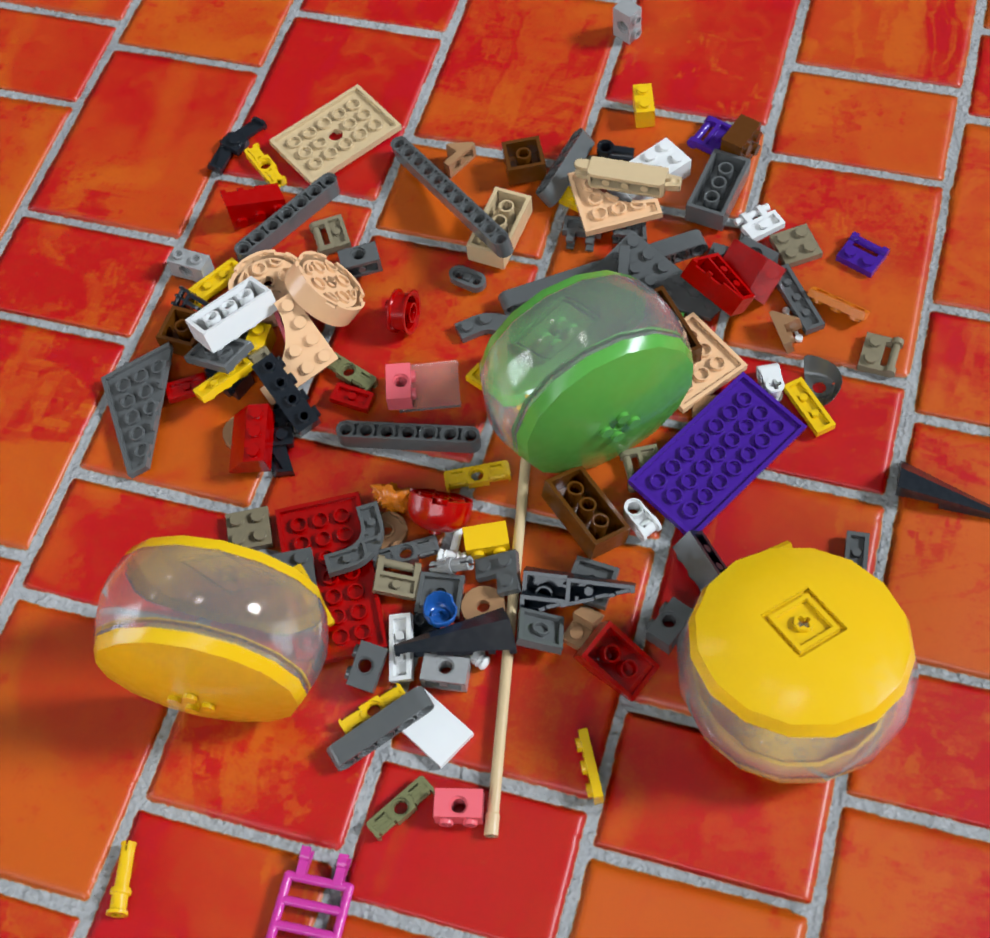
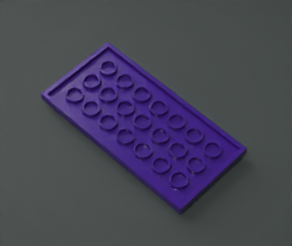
[627,372,807,535]

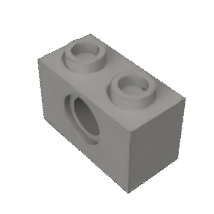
[613,0,642,44]
[166,246,215,282]
[419,652,471,692]

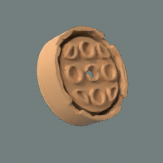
[228,249,297,327]
[284,251,365,327]

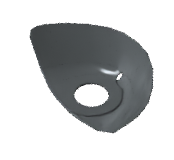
[804,355,842,406]

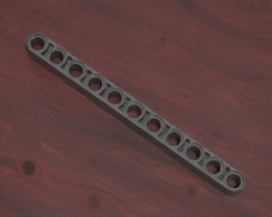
[390,136,514,258]
[498,229,708,316]

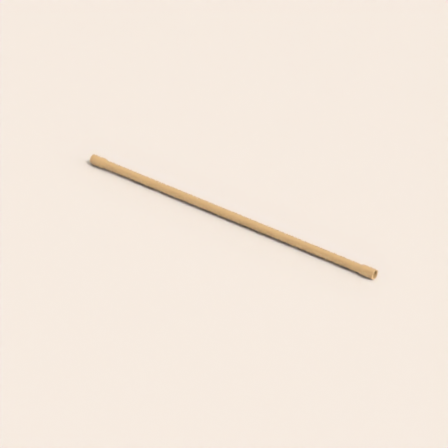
[484,457,531,838]

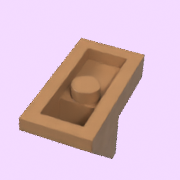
[444,142,476,178]
[769,311,803,354]
[563,604,604,651]

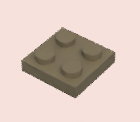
[769,224,823,267]
[225,506,274,550]

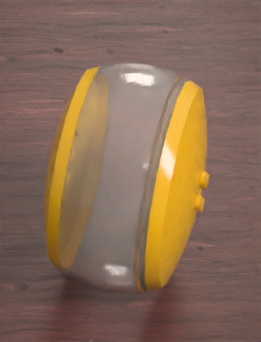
[93,535,329,722]
[677,548,919,783]

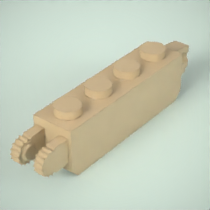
[574,156,682,198]

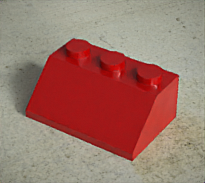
[229,403,275,474]

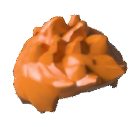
[370,482,411,513]

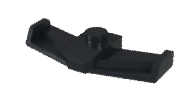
[207,116,267,176]
[271,402,295,477]

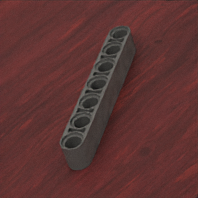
[234,173,340,262]
[336,420,481,453]

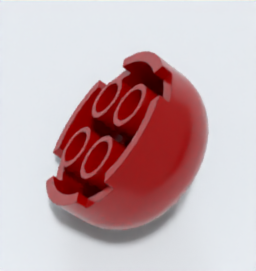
[407,488,473,535]

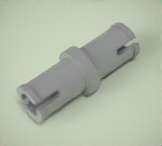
[429,556,474,575]

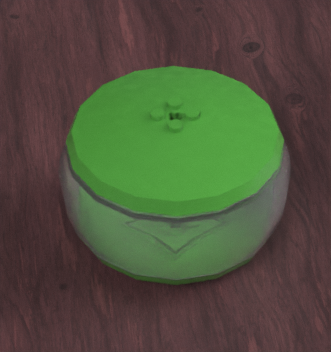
[479,270,693,474]

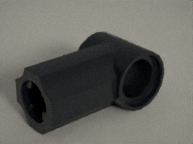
[596,140,635,162]

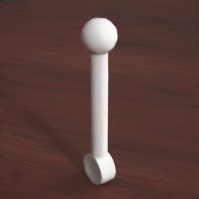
[782,307,803,343]

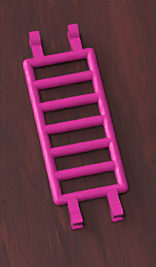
[266,845,354,938]

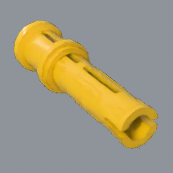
[106,840,137,918]

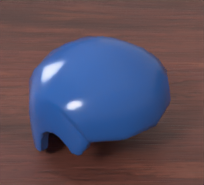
[423,590,457,628]

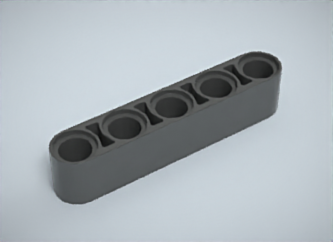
[535,128,595,208]
[326,686,435,771]

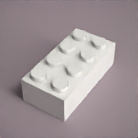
[607,137,691,202]
[185,276,277,354]

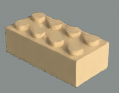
[466,186,533,270]

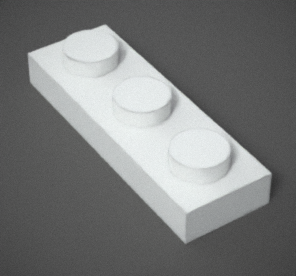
[389,612,414,683]

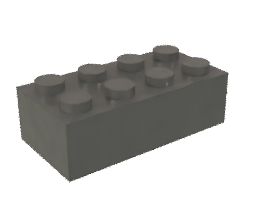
[685,149,751,231]

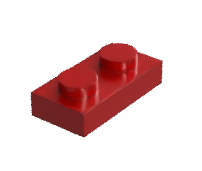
[166,372,207,404]
[329,382,376,414]

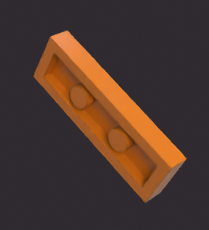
[807,286,871,322]

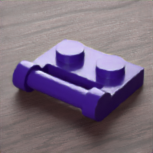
[687,116,732,155]
[836,231,890,278]

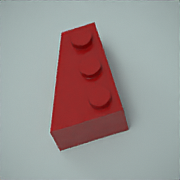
[219,183,286,231]
[680,252,755,317]

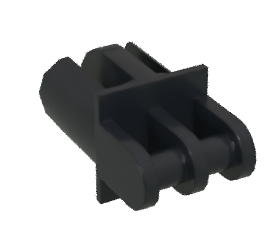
[171,286,209,311]

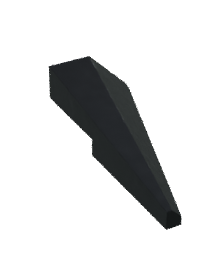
[895,461,990,519]
[519,566,636,612]
[394,607,517,657]

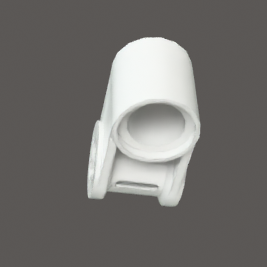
[756,363,785,402]
[623,498,662,542]

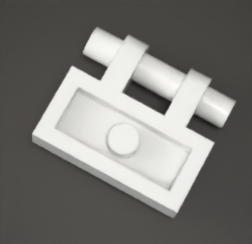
[733,203,786,241]

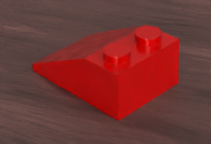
[723,239,787,305]
[573,620,660,702]

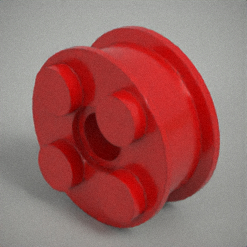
[385,288,421,335]

